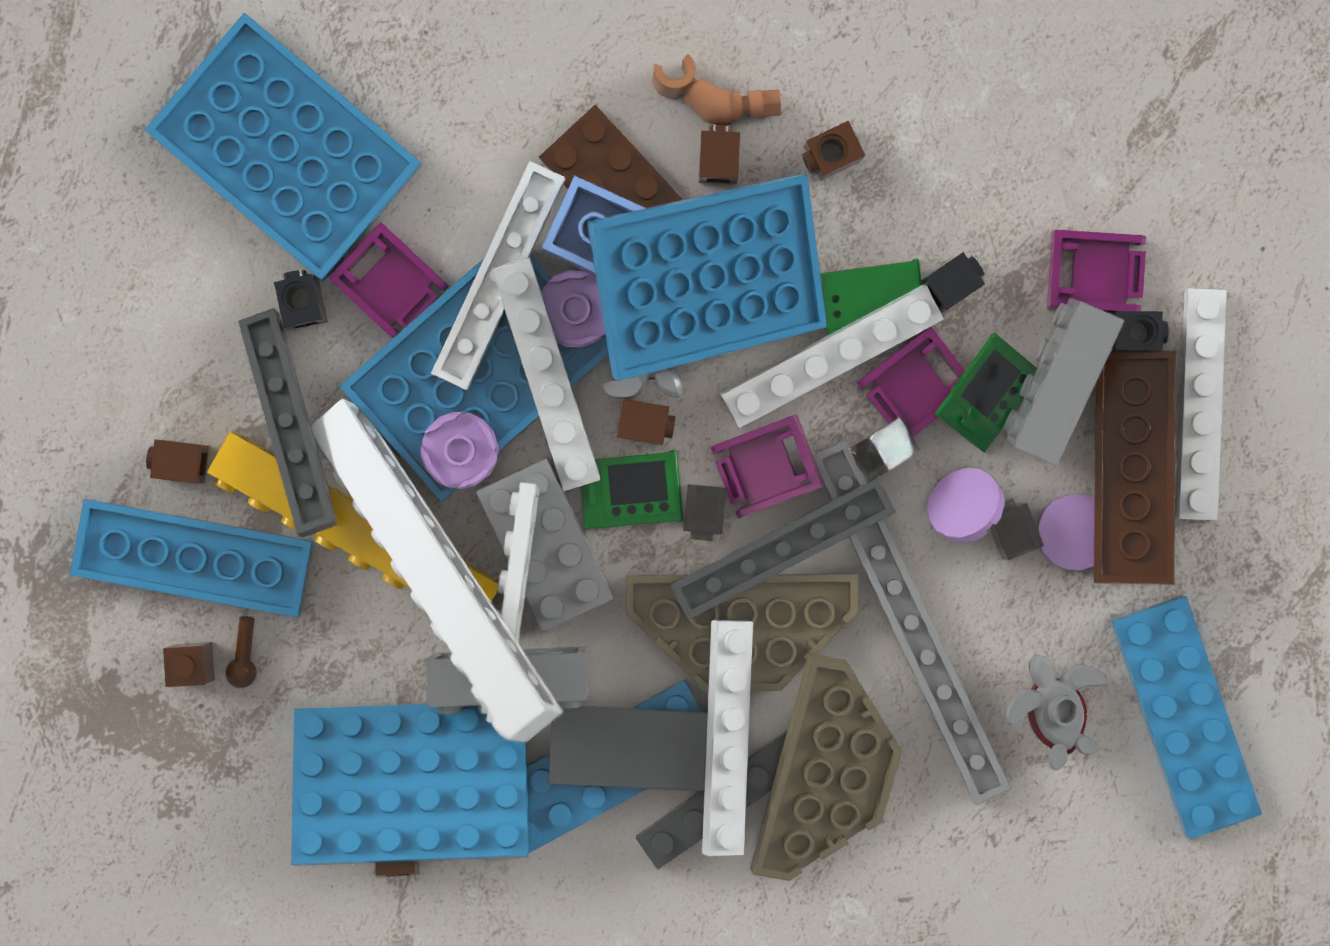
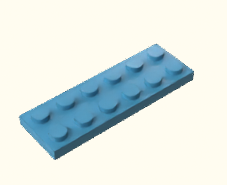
[70,499,314,618]
[1111,596,1262,840]
[519,679,707,859]

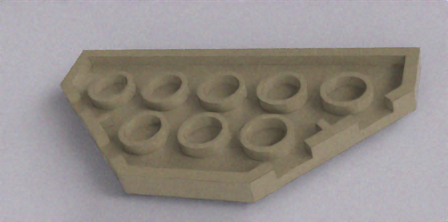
[626,574,858,691]
[750,653,902,881]

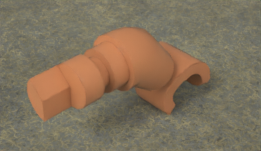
[652,54,781,125]

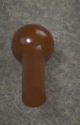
[225,616,257,688]

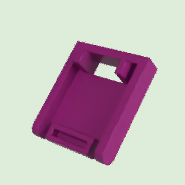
[328,222,449,338]
[1047,230,1146,312]
[857,327,965,444]
[711,414,825,518]

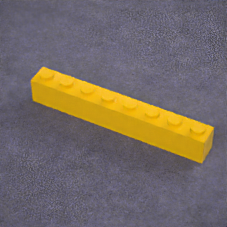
[207,432,499,603]

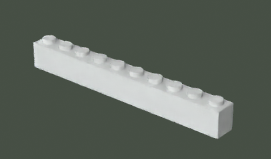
[311,399,563,742]

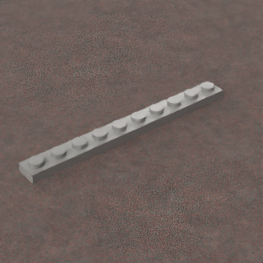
[813,440,1011,805]

